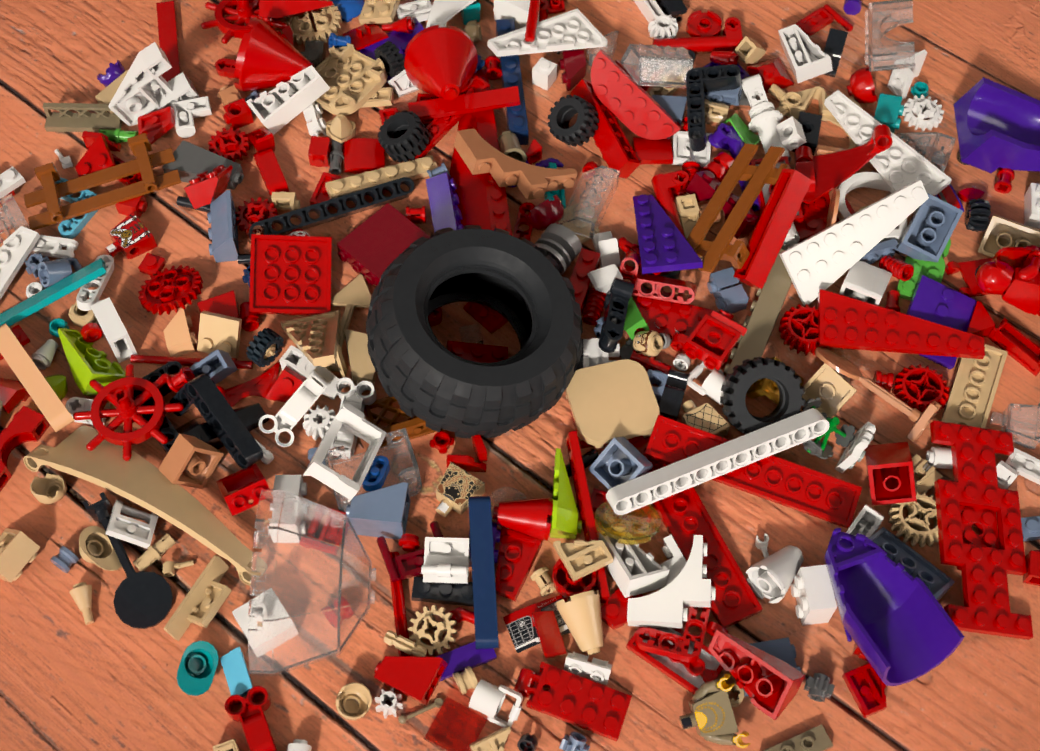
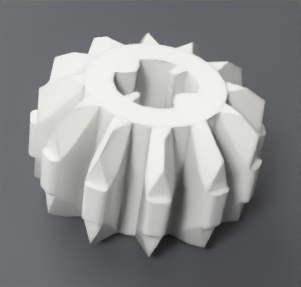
[302,405,336,441]

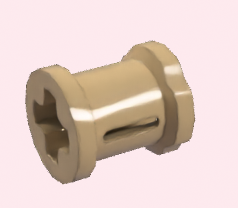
[530,567,556,597]

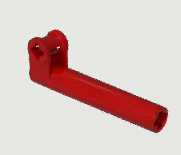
[653,17,743,52]
[651,170,689,239]

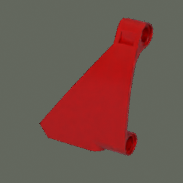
[795,124,893,204]

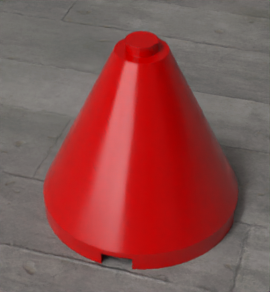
[234,17,316,92]
[404,25,478,100]

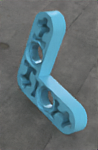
[56,178,98,239]

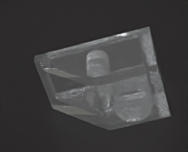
[586,31,618,66]

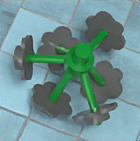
[802,397,855,459]

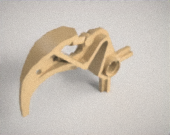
[768,84,863,149]

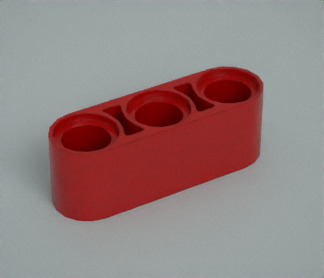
[253,148,289,197]

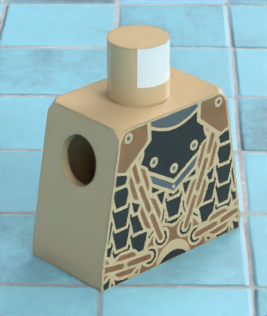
[436,462,485,517]

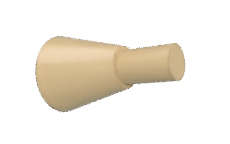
[69,582,94,625]

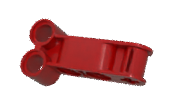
[224,686,277,751]

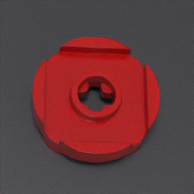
[686,10,722,37]

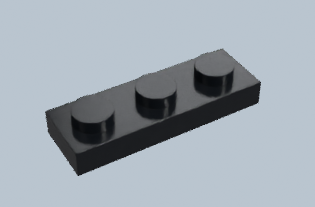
[411,577,474,607]

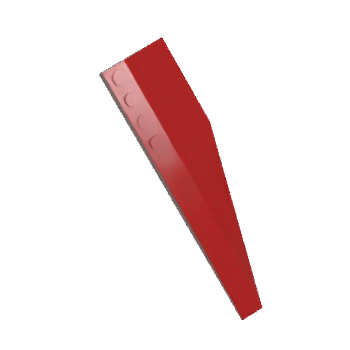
[449,68,512,236]

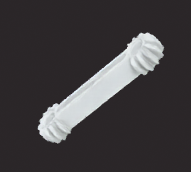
[633,0,678,39]

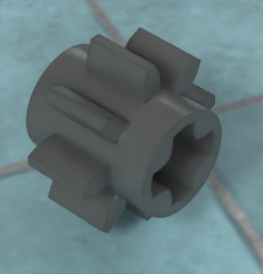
[804,673,835,702]

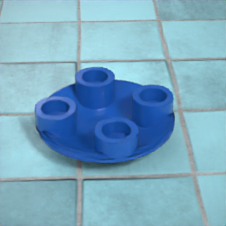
[331,0,364,22]

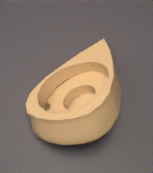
[326,114,356,143]

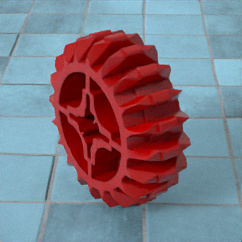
[779,304,827,356]
[892,364,949,414]

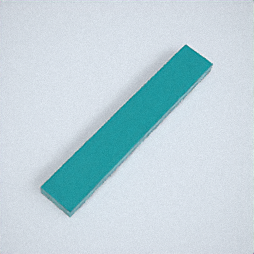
[0,258,107,327]

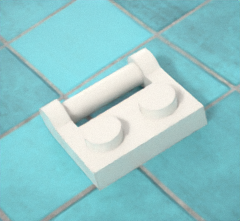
[105,500,158,548]

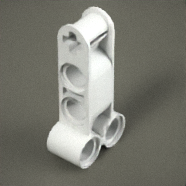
[259,368,332,447]
[330,377,377,461]

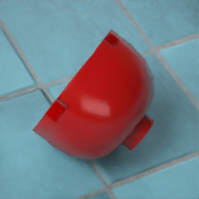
[847,66,878,104]
[552,559,597,599]

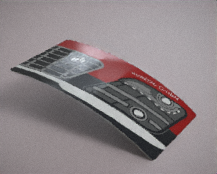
[503,595,570,653]

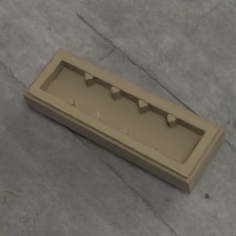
[764,724,833,751]

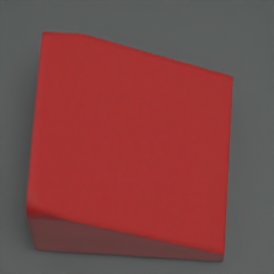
[526,139,542,165]

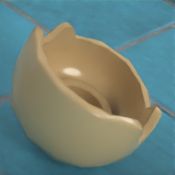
[30,473,67,505]
[335,682,372,721]

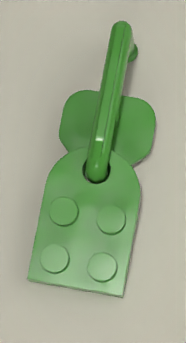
[896,200,951,301]

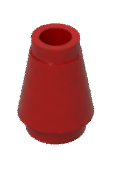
[710,51,738,65]
[240,302,260,332]

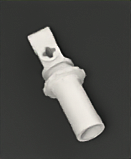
[741,74,791,162]

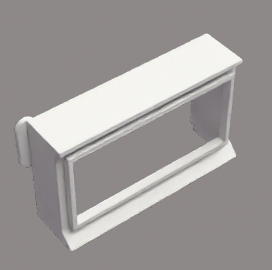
[303,403,387,502]

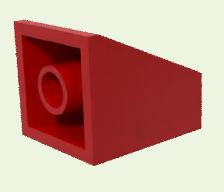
[865,441,917,506]

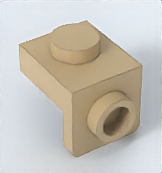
[271,191,300,219]

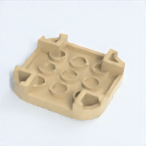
[314,43,388,116]
[565,359,660,449]

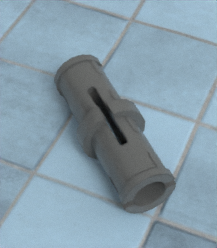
[329,139,344,175]

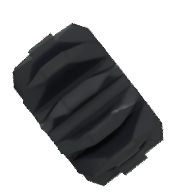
[965,199,991,232]

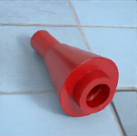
[382,16,415,34]

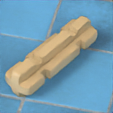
[384,630,427,657]

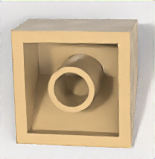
[0,528,40,583]

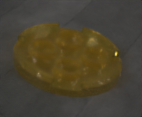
[595,501,661,545]

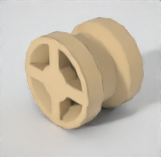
[453,666,478,695]

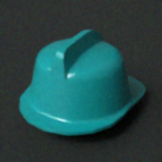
[176,641,219,696]

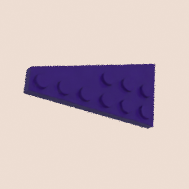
[633,195,703,274]

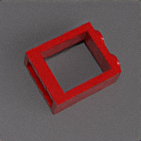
[216,463,273,516]

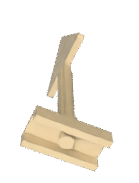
[325,274,371,377]

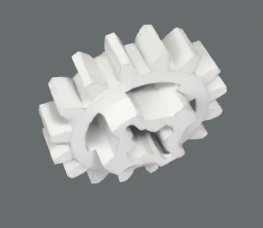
[902,95,944,132]

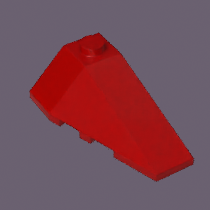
[259,0,333,23]
[708,629,805,720]

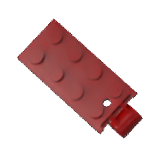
[514,662,632,741]

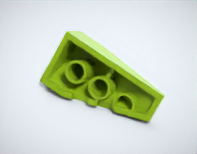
[58,328,126,396]
[550,448,582,539]

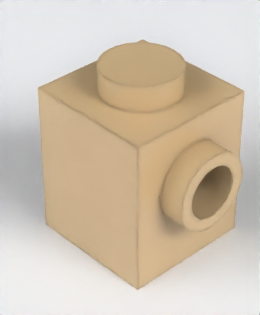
[734,36,767,64]

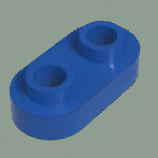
[362,455,390,492]

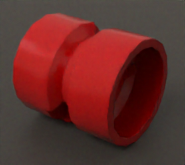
[701,152,734,182]

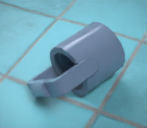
[38,258,83,288]

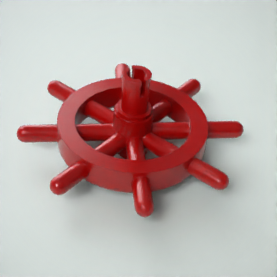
[201,0,287,44]
[73,364,184,461]

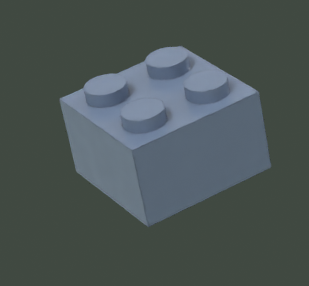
[588,437,654,490]

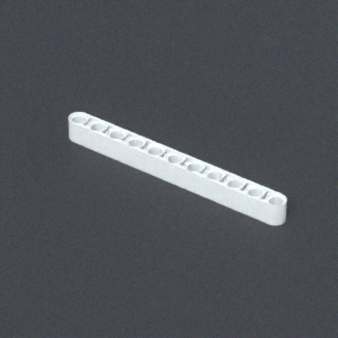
[606,408,829,515]

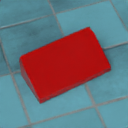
[532,610,567,659]

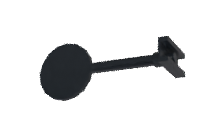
[83,492,173,629]

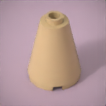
[555,590,604,656]

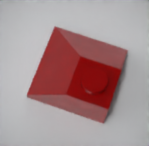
[746,57,794,93]

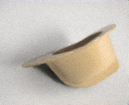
[79,526,122,571]

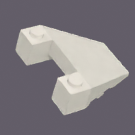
[109,42,199,127]

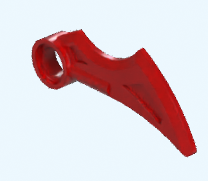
[217,362,280,407]

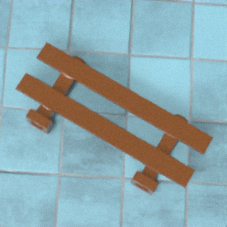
[23,133,182,230]
[686,144,790,273]

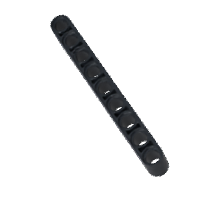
[249,177,414,240]

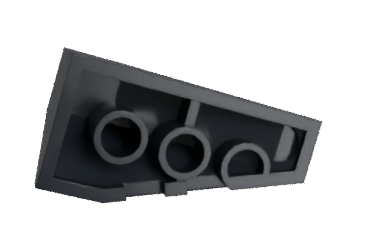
[176,403,269,449]

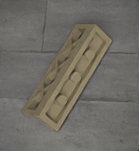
[43,103,123,132]

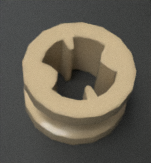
[727,684,744,707]

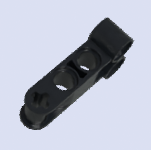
[598,277,634,353]

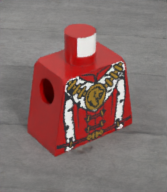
[105,212,157,259]

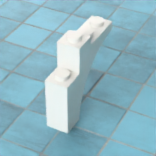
[627,535,716,629]

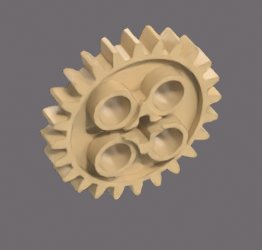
[285,0,342,47]

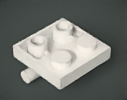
[421,537,470,584]

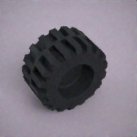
[548,95,599,146]
[378,110,430,162]

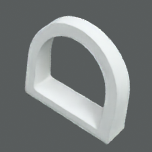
[837,172,907,243]

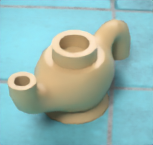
[462,20,482,43]

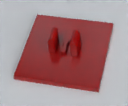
[341,24,388,51]

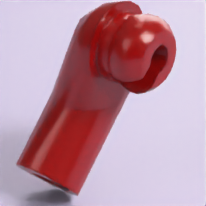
[448,607,475,626]

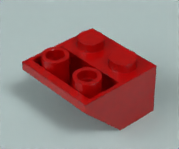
[184,165,233,209]

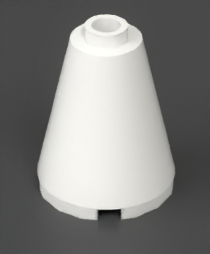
[746,545,804,604]

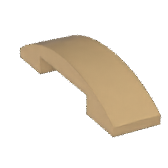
[676,194,707,260]

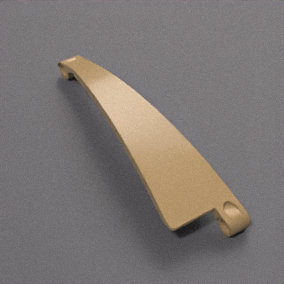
[23,426,268,586]

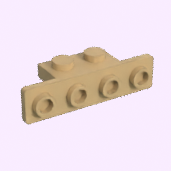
[164,555,232,641]

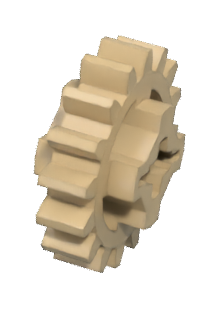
[408,605,458,655]

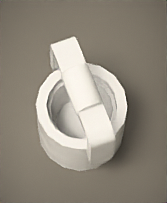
[687,362,727,405]
[469,679,523,728]

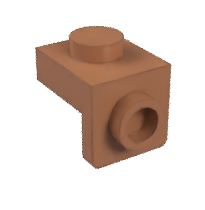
[217,85,242,106]

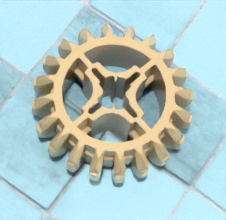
[888,490,939,548]

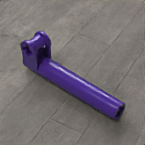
[708,123,760,212]

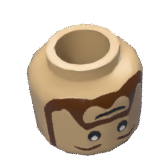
[633,330,664,357]

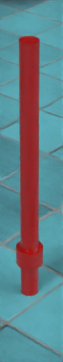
[130,355,253,369]

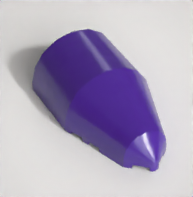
[824,528,964,686]

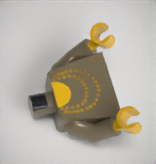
[679,674,751,748]

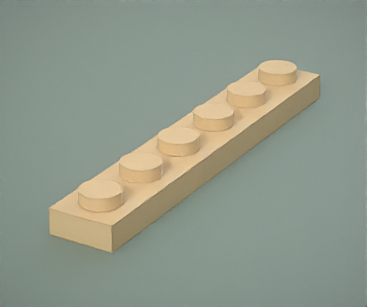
[325,155,438,199]

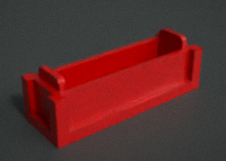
[988,318,1040,376]

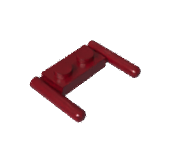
[377,521,443,582]

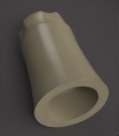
[498,131,527,163]

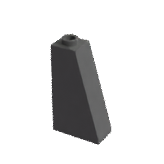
[162,140,244,190]

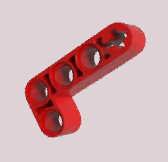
[620,252,697,304]

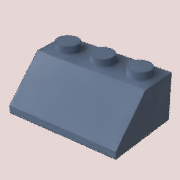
[207,190,239,263]
[896,193,963,262]

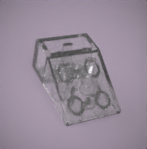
[896,132,956,173]

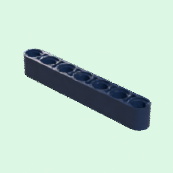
[468,496,499,649]

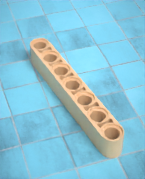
[0,323,75,432]

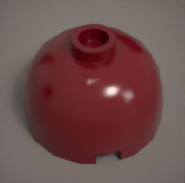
[525,195,564,231]

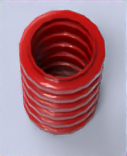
[879,255,914,281]
[582,287,607,325]

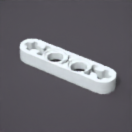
[76,255,115,311]

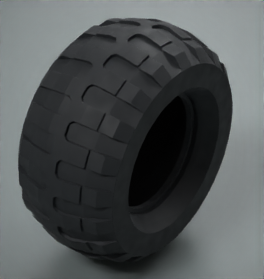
[366,225,583,438]

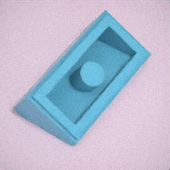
[220,647,253,697]

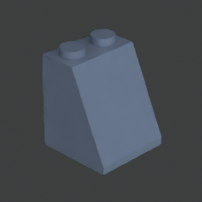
[346,482,411,540]

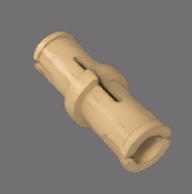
[133,533,176,572]

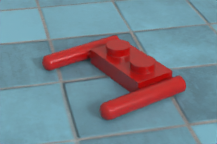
[796,4,853,45]

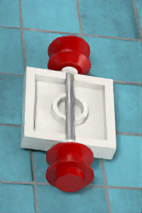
[672,117,711,181]

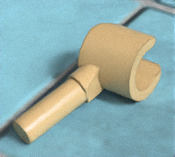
[162,560,194,577]

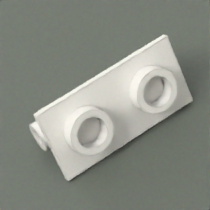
[303,102,327,137]
[564,651,612,685]

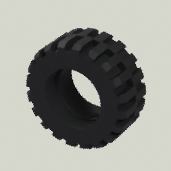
[720,357,806,434]

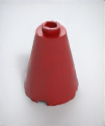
[493,497,553,541]

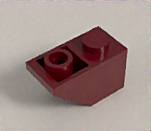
[559,50,587,91]

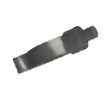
[619,338,634,360]

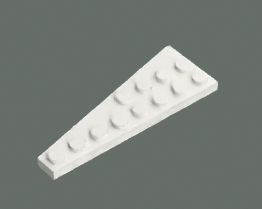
[824,90,952,214]
[779,180,929,306]

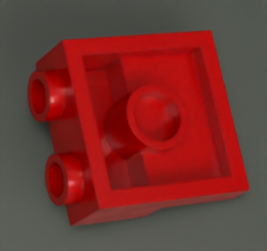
[683,314,742,370]

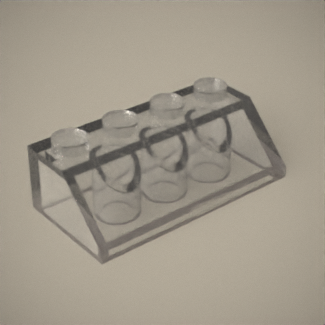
[620,44,693,88]
[559,166,620,239]

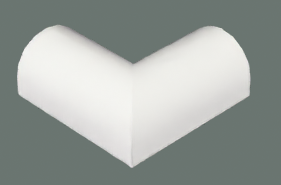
[171,96,212,138]

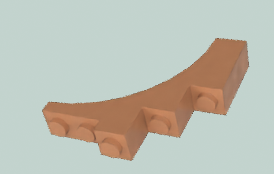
[454,129,578,200]

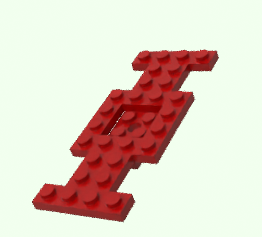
[930,420,1033,640]

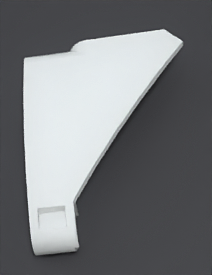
[426,0,476,28]

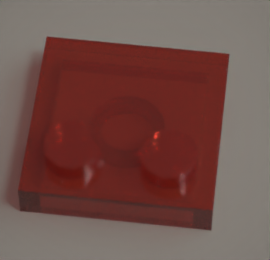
[424,697,487,751]

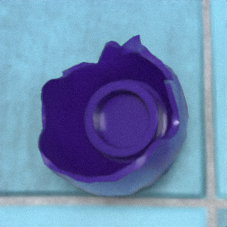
[97,60,125,87]

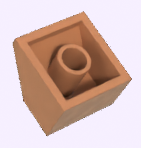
[158,433,224,489]

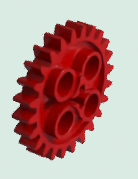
[138,265,204,315]

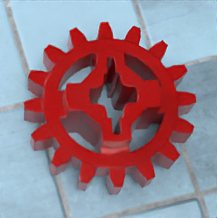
[208,127,250,162]
[235,197,278,235]

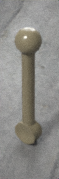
[398,698,443,724]

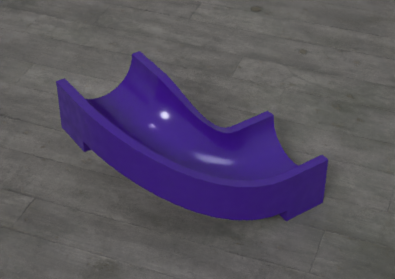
[953,77,1040,173]

